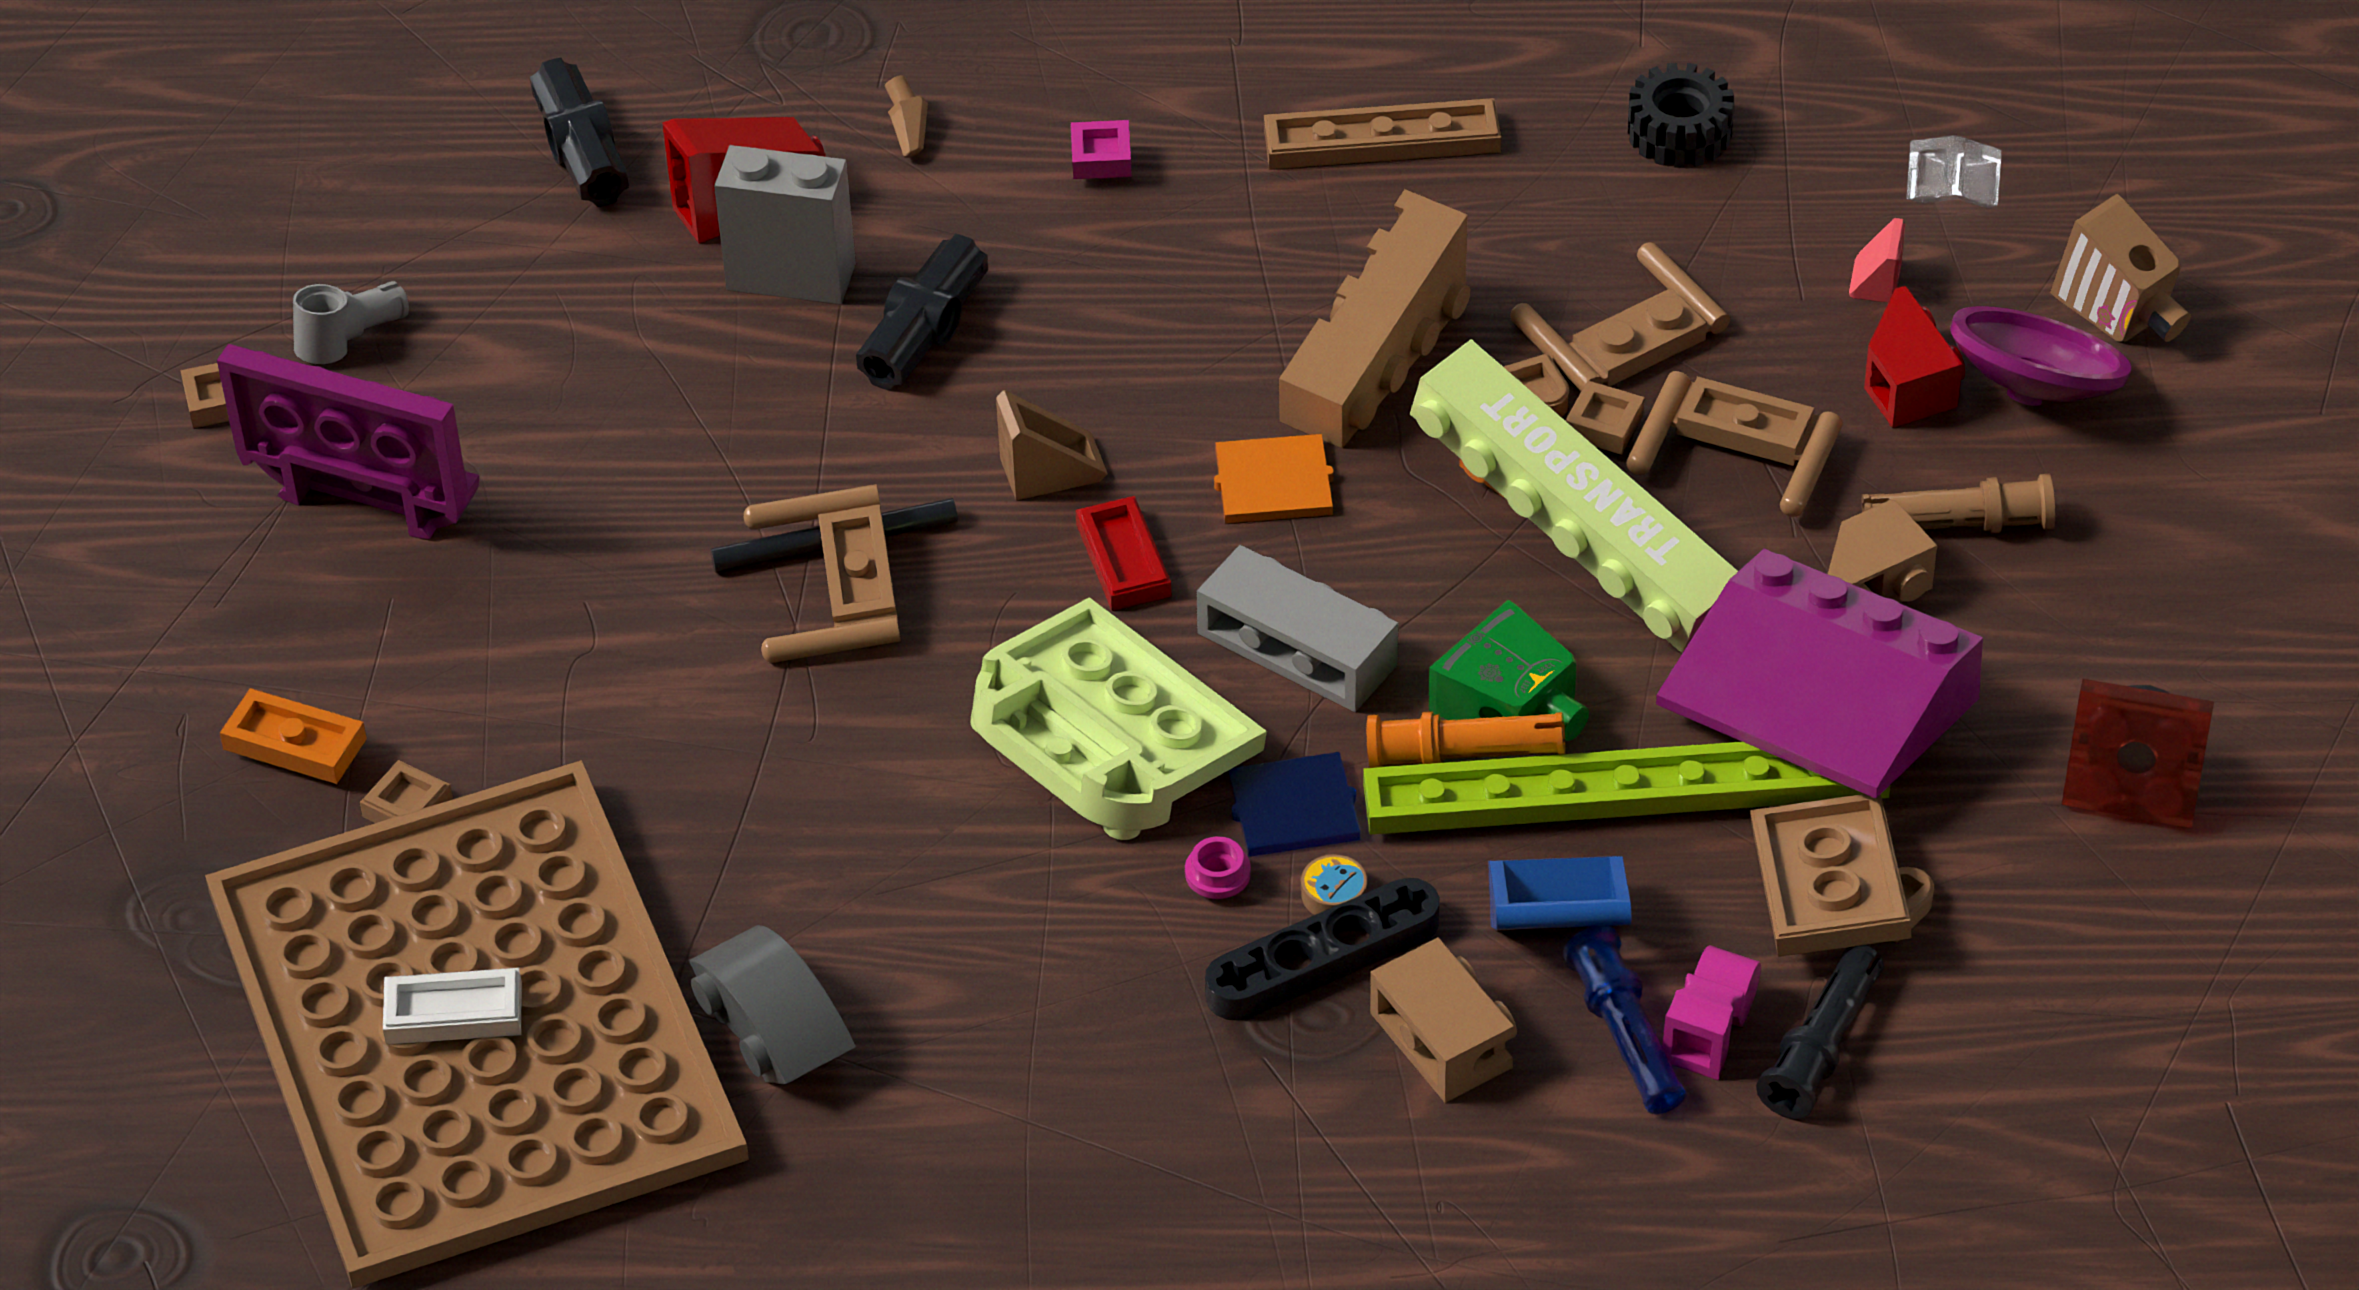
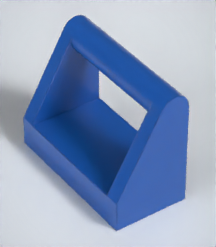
[1488,856,1631,930]

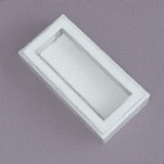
[383,968,522,1045]

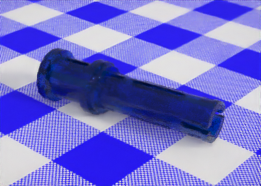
[1562,926,1686,1115]

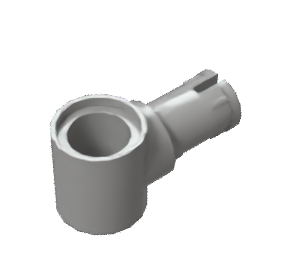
[293,281,409,364]

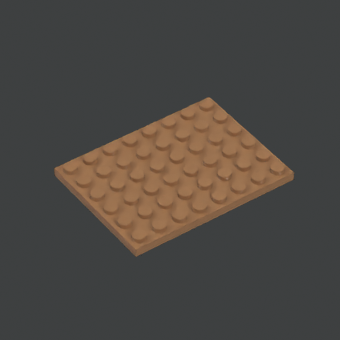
[205,760,749,1289]

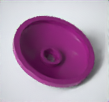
[1950,306,2131,406]

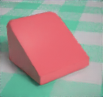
[1849,218,1906,303]

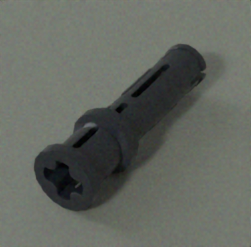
[1756,945,1884,1119]

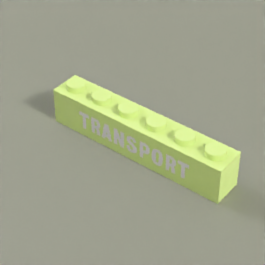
[1410,339,1738,653]

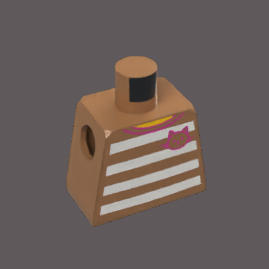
[2050,194,2191,342]

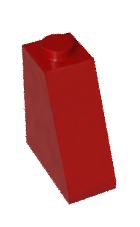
[662,117,827,244]

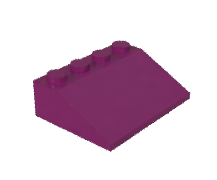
[1656,549,1983,798]

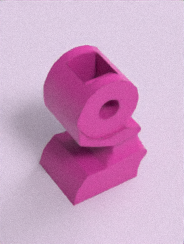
[1661,945,1761,1081]

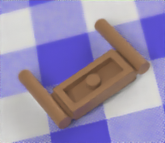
[1510,242,1730,391]
[1626,371,1843,517]
[743,484,901,663]

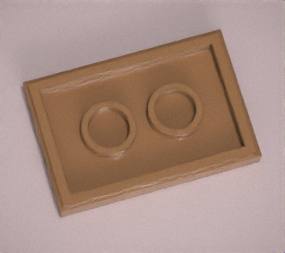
[1750,794,1912,957]

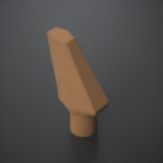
[885,75,928,158]

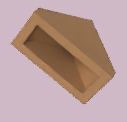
[996,390,1108,501]

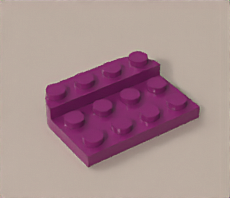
[217,344,480,539]

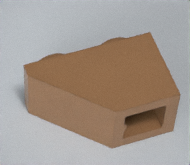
[1828,498,1937,603]

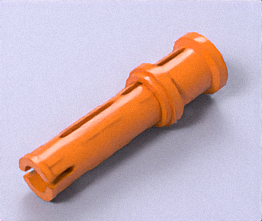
[1366,711,1566,768]

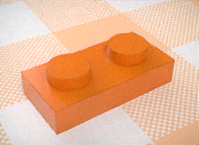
[220,688,367,784]

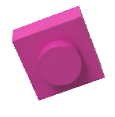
[1071,120,1132,179]

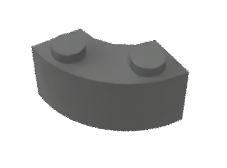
[689,925,856,1084]

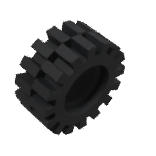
[1627,63,1734,168]

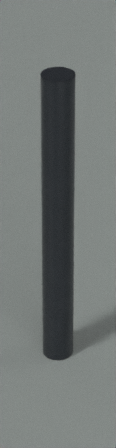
[710,498,958,573]

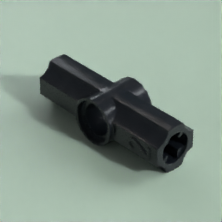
[530,57,629,207]
[856,233,989,391]

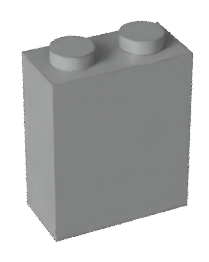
[714,145,856,305]

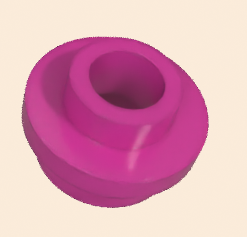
[1185,837,1251,899]

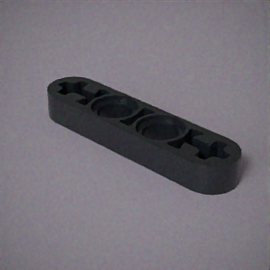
[1205,878,1440,1021]

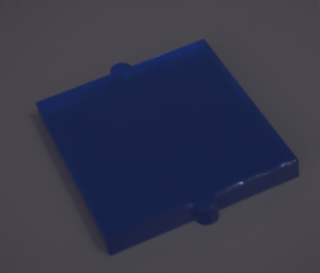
[1229,752,1360,857]

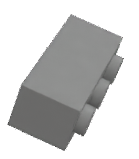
[1197,545,1398,712]

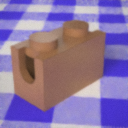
[1370,938,1517,1103]

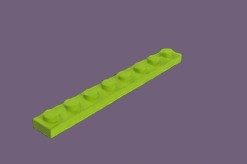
[1363,742,1890,835]

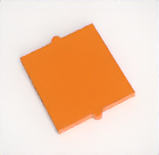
[1214,434,1334,524]

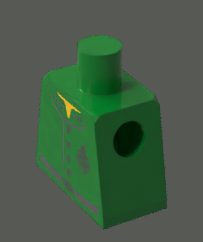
[1429,600,1589,741]

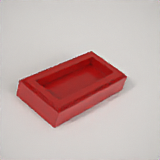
[1075,496,1172,611]

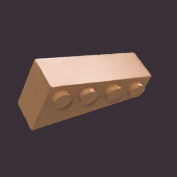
[1279,189,1470,448]

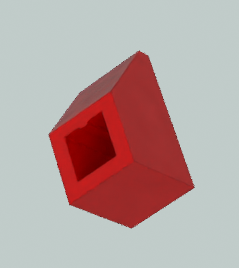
[1864,286,1965,428]

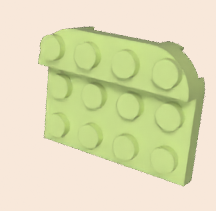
[970,597,1267,840]

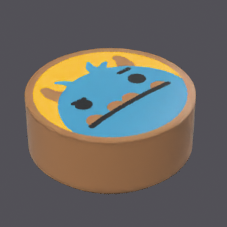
[1301,854,1367,915]

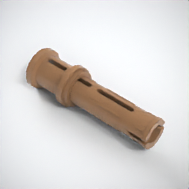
[1861,473,2055,534]

